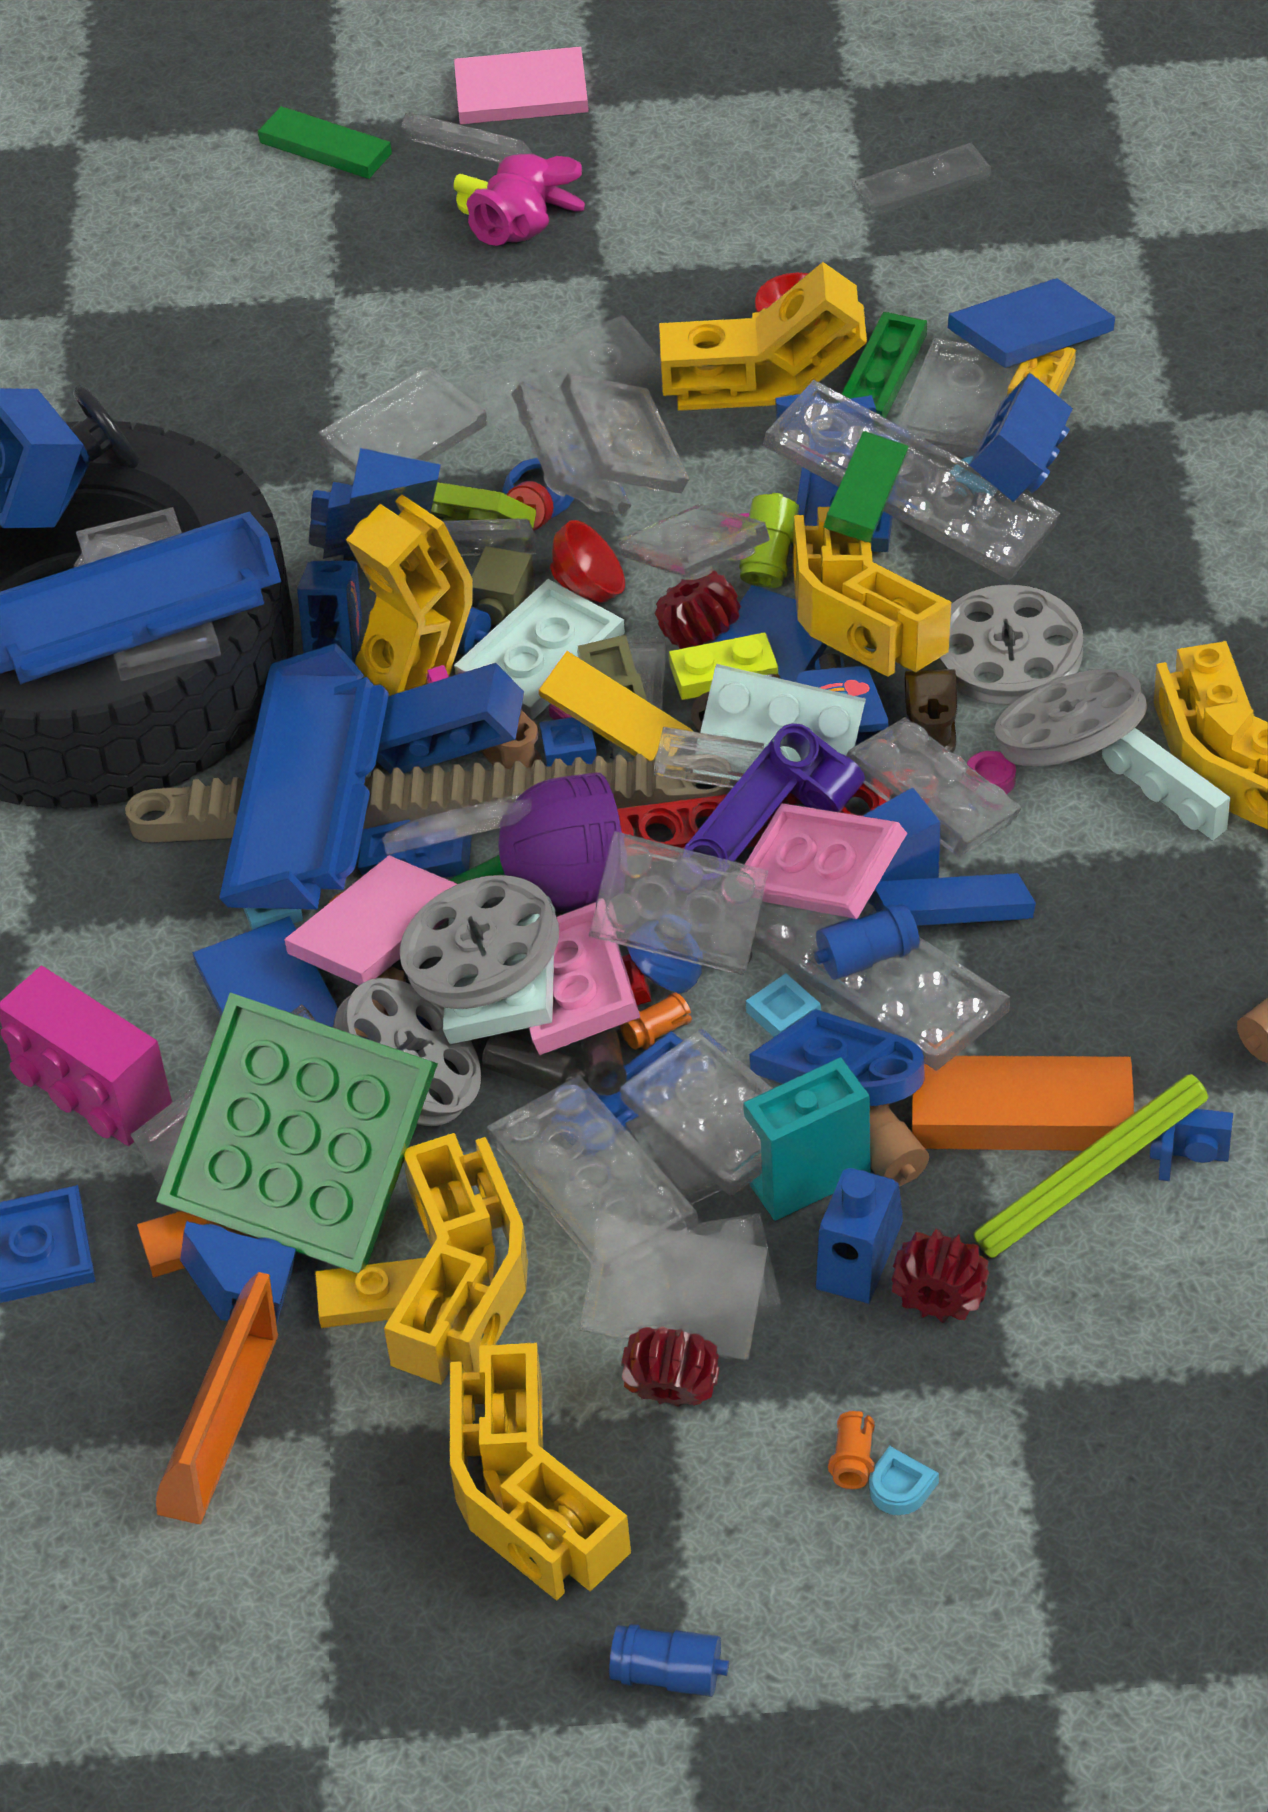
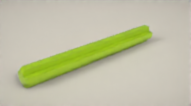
[973,1074,1209,1258]

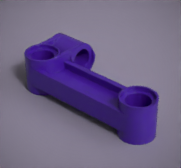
[672,723,865,897]

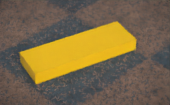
[539,651,693,761]

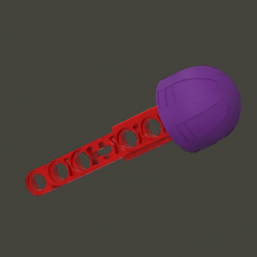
[498,772,930,913]

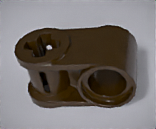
[905,669,957,761]

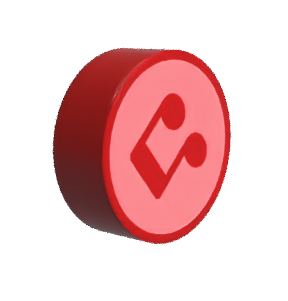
[506,481,554,532]

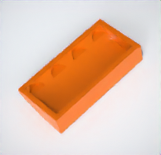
[912,1055,1134,1151]
[156,1272,278,1525]

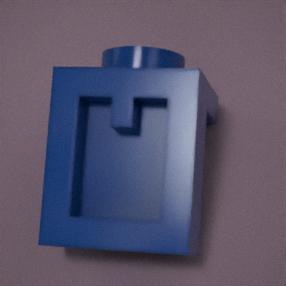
[1150,1109,1233,1181]

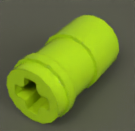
[739,493,800,588]

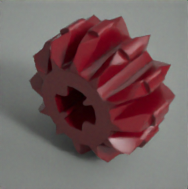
[654,571,741,649]
[892,1228,989,1323]
[621,1326,720,1407]

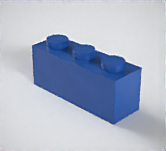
[969,372,1073,502]
[376,663,524,774]

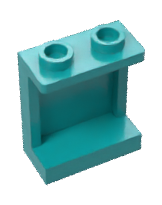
[743,1057,871,1221]

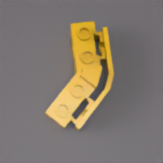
[659,262,867,411]
[346,494,473,696]
[793,507,951,677]
[1154,641,1268,830]
[384,1133,528,1385]
[450,1343,631,1601]

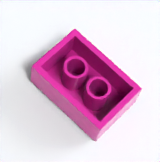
[0,965,173,1147]

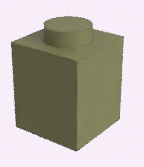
[472,546,535,625]

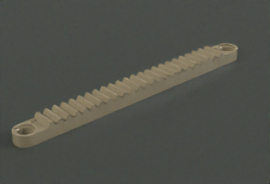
[125,753,733,843]

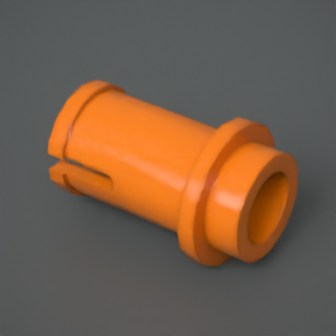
[620,992,692,1050]
[828,1411,875,1489]

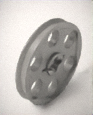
[936,585,1083,705]
[994,669,1147,767]
[400,875,559,1009]
[333,978,481,1126]

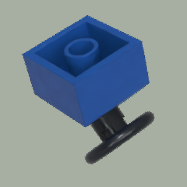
[0,385,139,528]

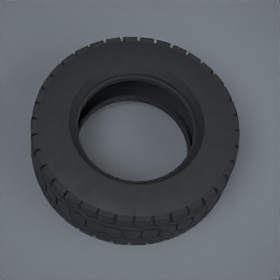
[0,421,294,808]

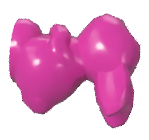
[466,154,585,246]

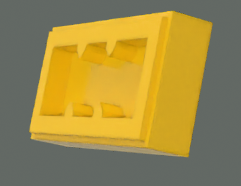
[1007,347,1076,396]
[315,1257,426,1328]

